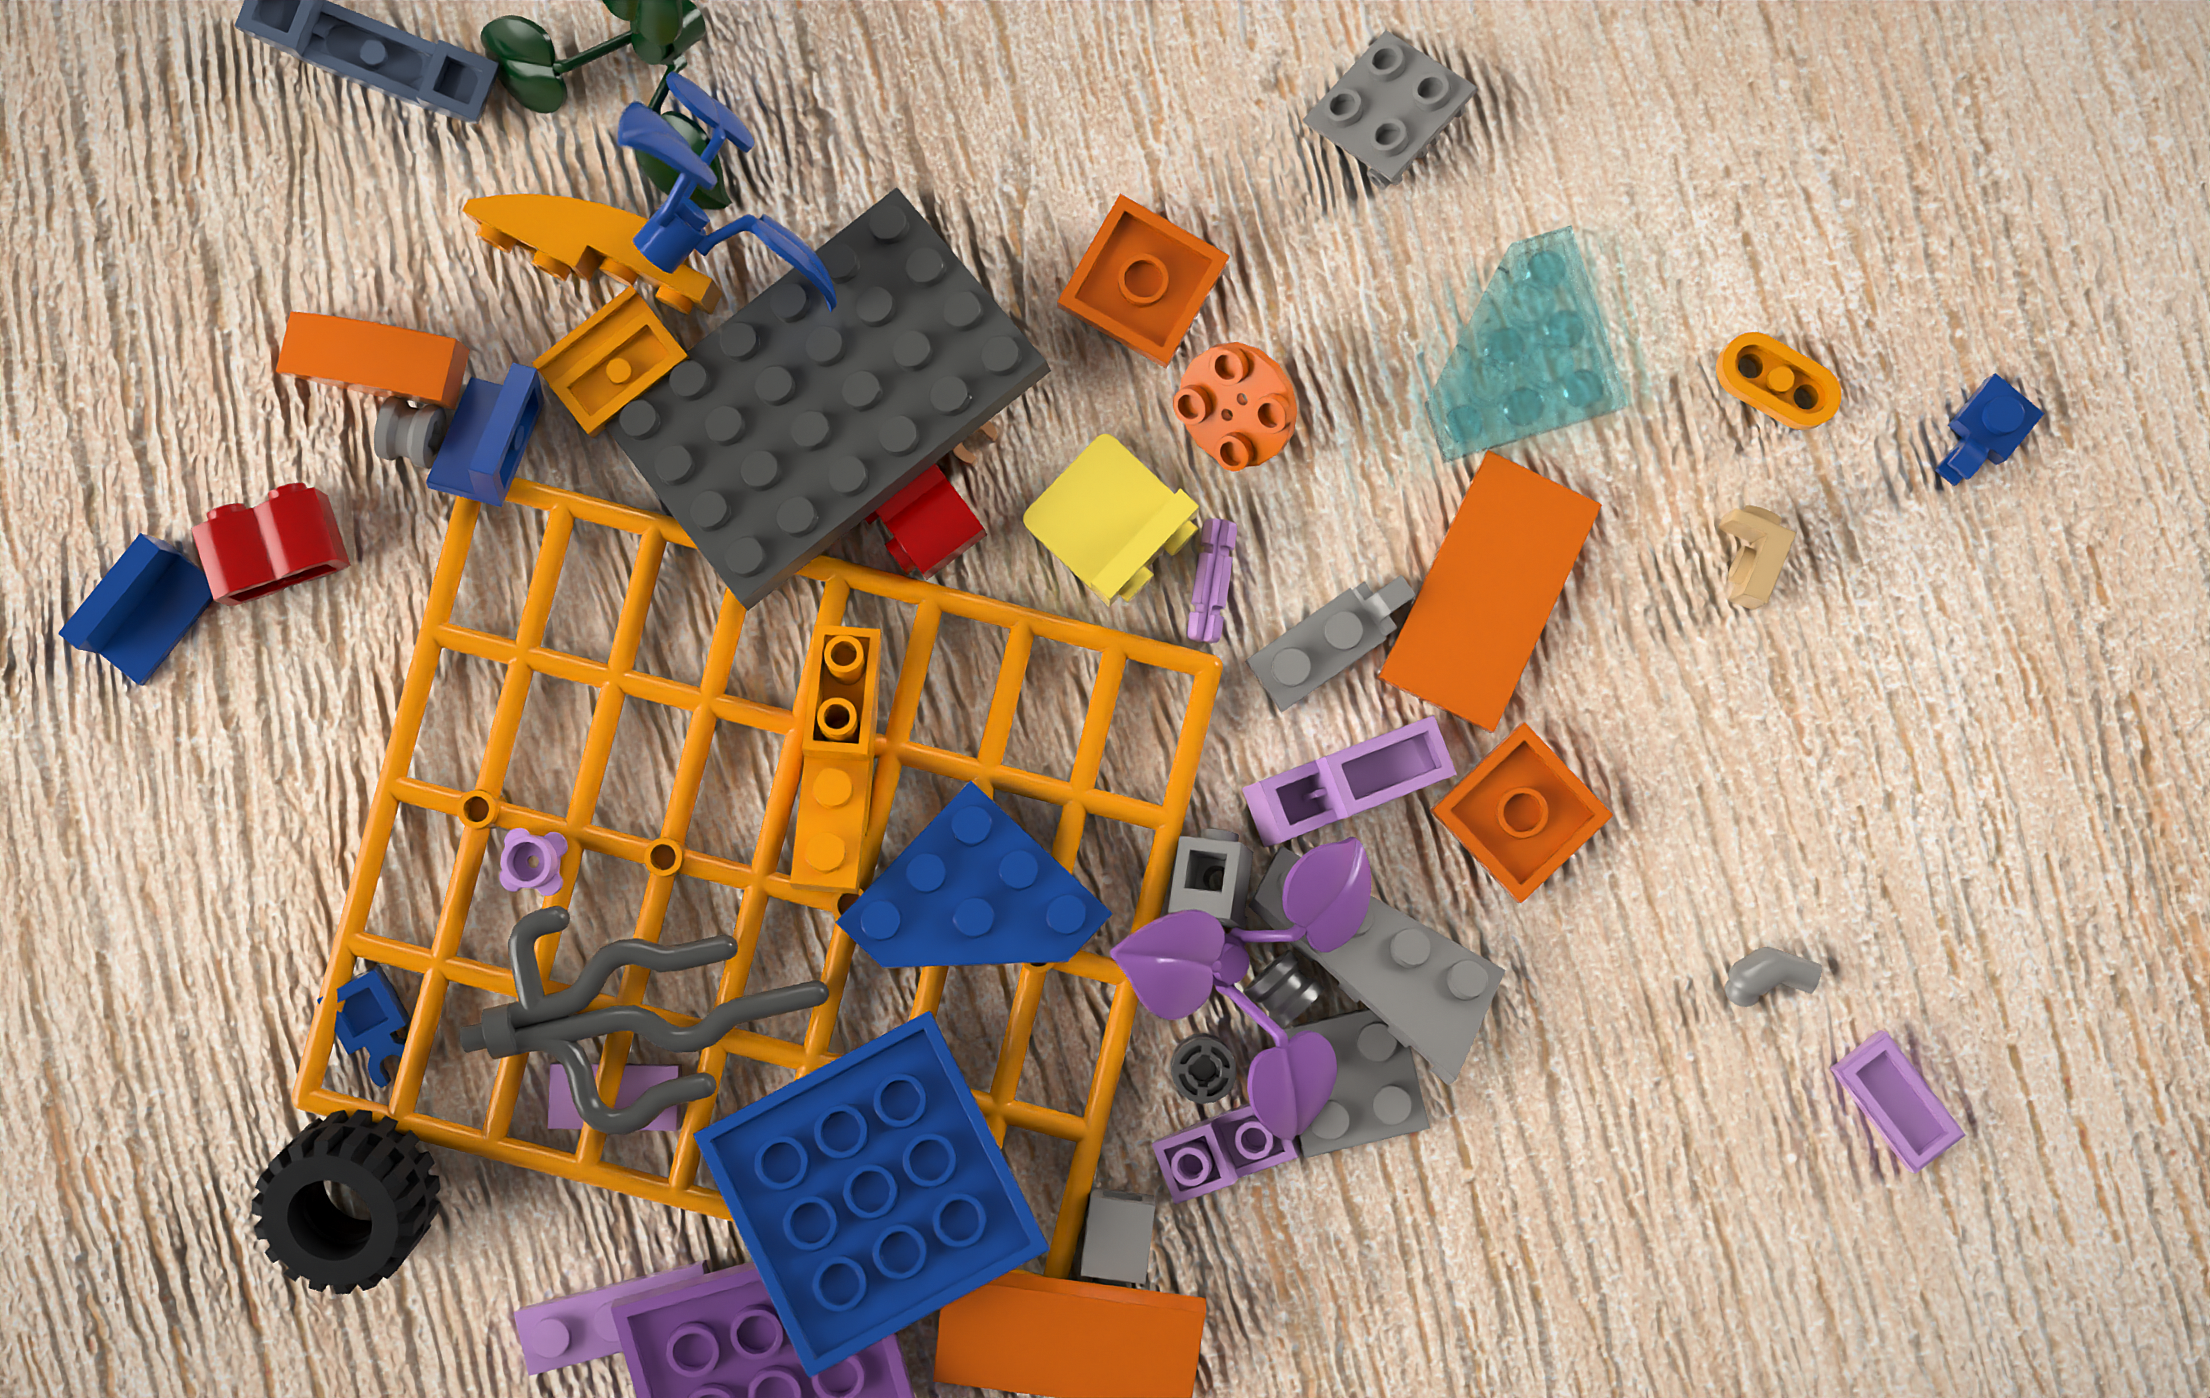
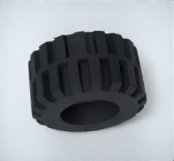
[251,1109,441,1294]

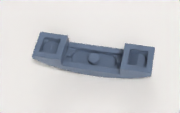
[234,0,500,124]

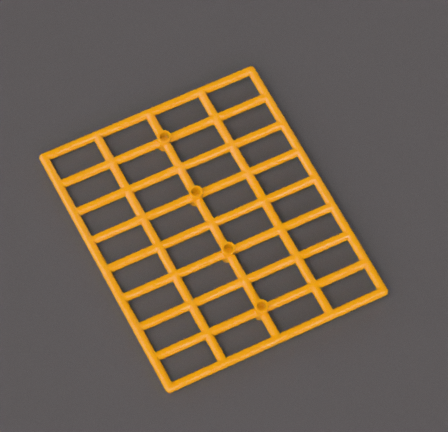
[291,477,1223,1280]

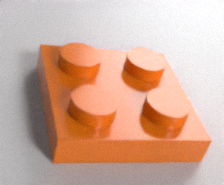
[1057,194,1230,369]
[1429,722,1613,903]

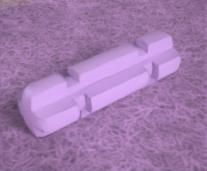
[1187,518,1237,643]

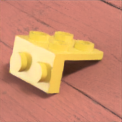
[1023,433,1199,607]

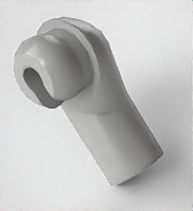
[1724,947,1822,1007]

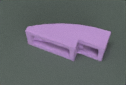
[1242,715,1457,848]

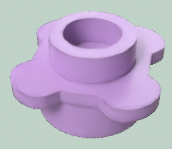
[499,828,568,896]

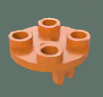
[1173,342,1298,472]

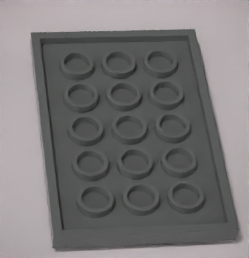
[604,187,1051,611]

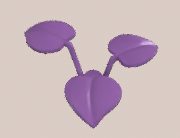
[1110,836,1371,1140]

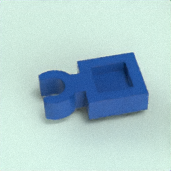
[317,964,411,1088]

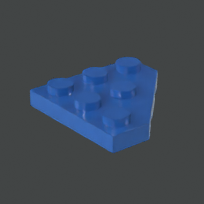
[835,780,1113,969]

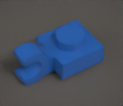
[1935,373,2045,486]

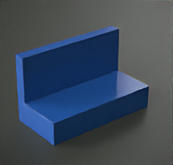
[426,362,545,507]
[58,533,214,686]

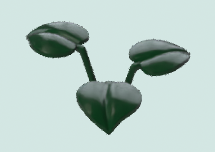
[480,0,732,210]

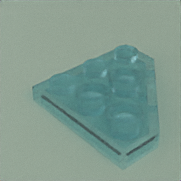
[1425,225,1628,463]

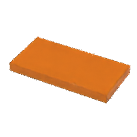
[1377,450,1602,733]
[933,1272,1207,1398]

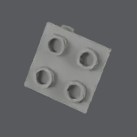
[1303,30,1478,190]

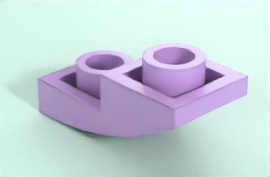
[1152,1103,1301,1204]

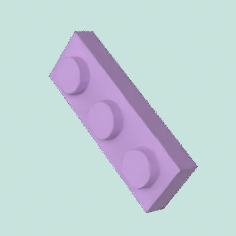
[514,1260,709,1376]

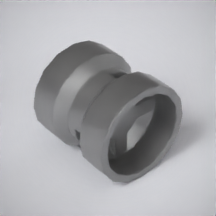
[1170,1033,1237,1104]

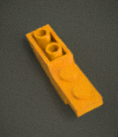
[462,194,723,315]
[790,624,882,894]

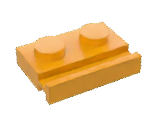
[532,285,690,438]

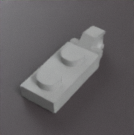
[1245,575,1416,713]

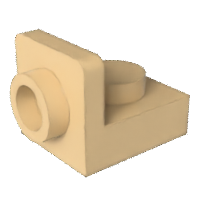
[1718,505,1797,610]

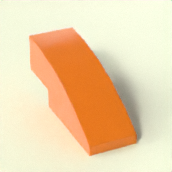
[276,311,470,410]

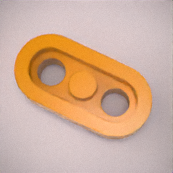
[1716,332,1842,430]

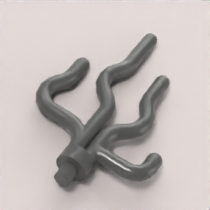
[460,906,829,1135]

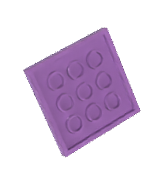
[610,1261,915,1398]

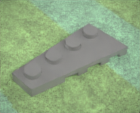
[1249,846,1506,1085]

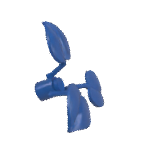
[617,71,837,312]

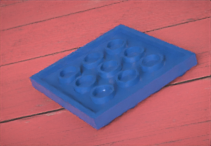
[693,1011,1051,1378]

